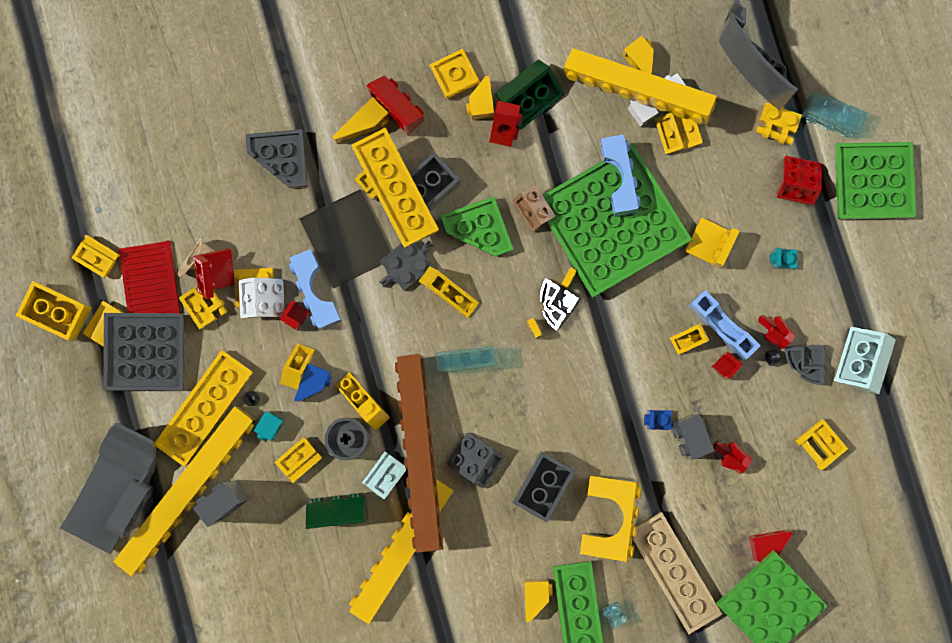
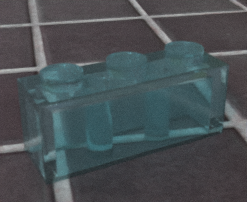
[802,91,868,138]
[436,346,496,373]

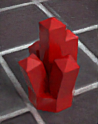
[758,315,796,349]
[713,441,752,474]

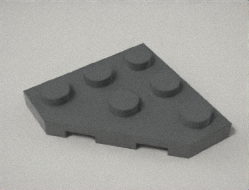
[246,129,308,188]

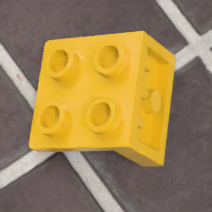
[685,218,740,268]

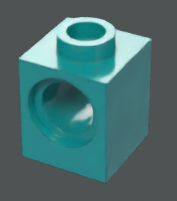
[254,411,285,442]

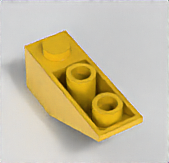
[335,372,390,430]

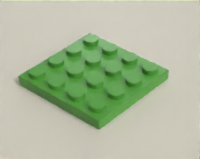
[834,142,916,220]
[716,550,827,643]

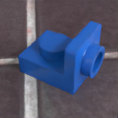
[644,410,671,430]

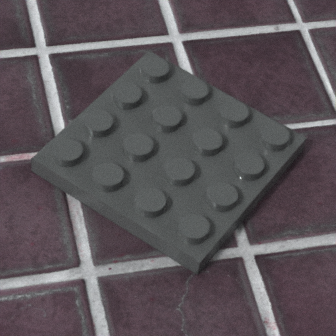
[103,313,184,391]

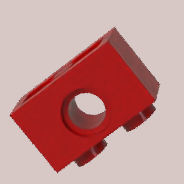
[489,101,522,147]

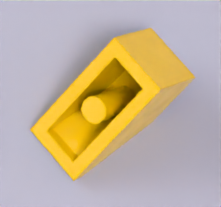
[622,35,654,74]
[466,76,494,120]
[280,343,315,390]
[524,579,553,622]

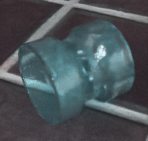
[601,601,628,629]

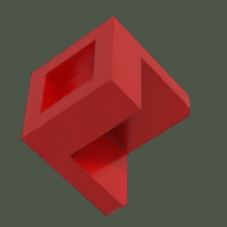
[279,300,310,331]
[711,352,743,380]

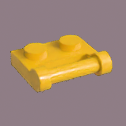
[795,419,848,471]

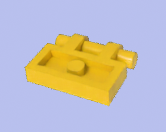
[755,102,802,145]
[179,287,228,330]

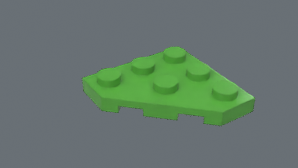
[440,196,513,257]

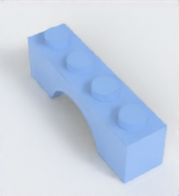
[600,135,641,217]
[289,249,342,330]
[688,290,760,360]

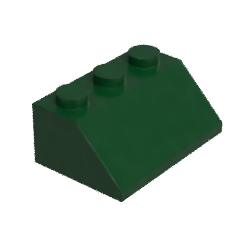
[495,59,565,129]
[305,493,369,529]

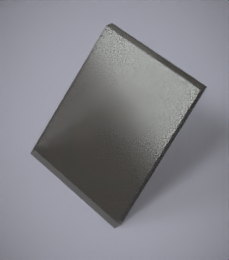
[299,189,391,289]

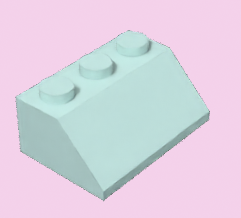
[834,327,896,394]

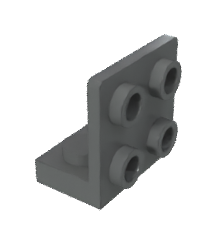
[447,433,505,489]

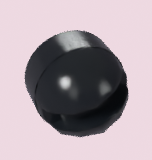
[765,350,781,366]
[243,391,260,407]

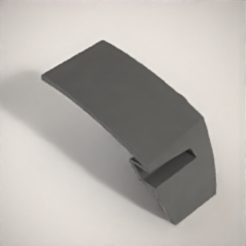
[719,0,798,111]
[60,422,157,555]

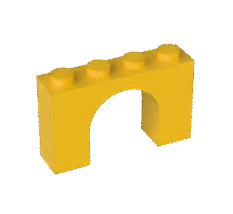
[580,476,642,562]

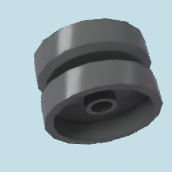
[325,418,370,460]

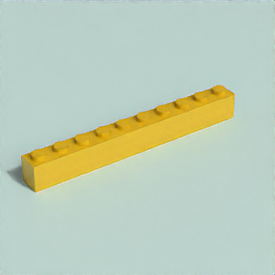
[113,406,256,576]

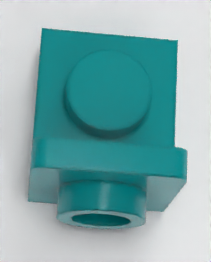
[770,247,797,269]

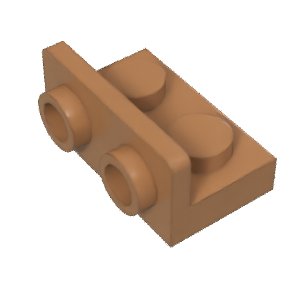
[513,185,555,232]

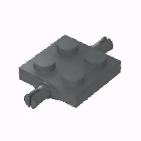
[379,240,434,290]

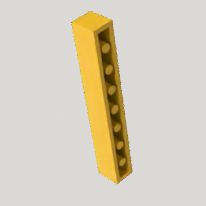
[564,48,717,124]
[349,478,454,624]

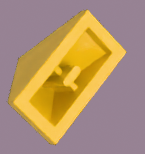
[670,323,709,355]

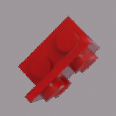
[776,156,822,206]
[193,248,235,299]

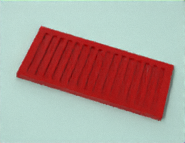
[119,240,185,342]

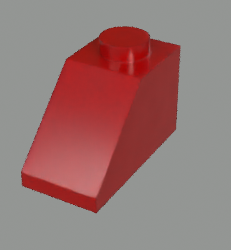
[749,529,792,563]

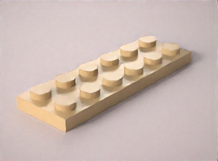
[632,512,722,634]

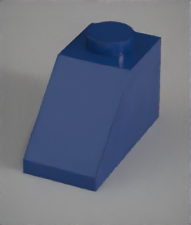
[294,364,333,402]

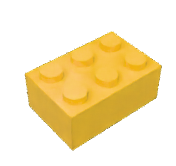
[16,281,92,342]

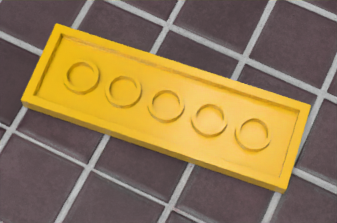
[351,128,439,248]
[155,350,254,467]

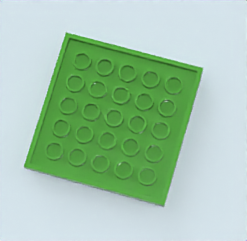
[543,143,692,298]

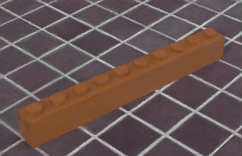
[395,354,444,553]

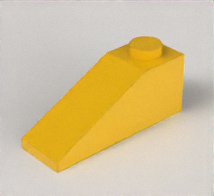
[332,97,390,144]
[418,266,479,318]

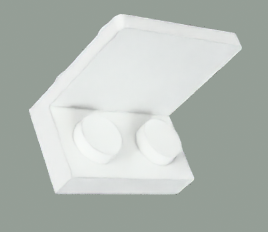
[239,278,285,319]

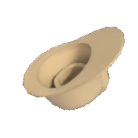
[178,237,215,277]

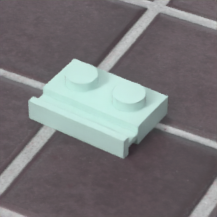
[362,451,406,499]

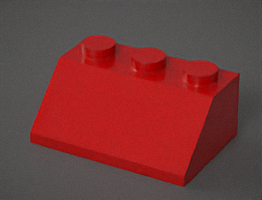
[366,75,424,136]

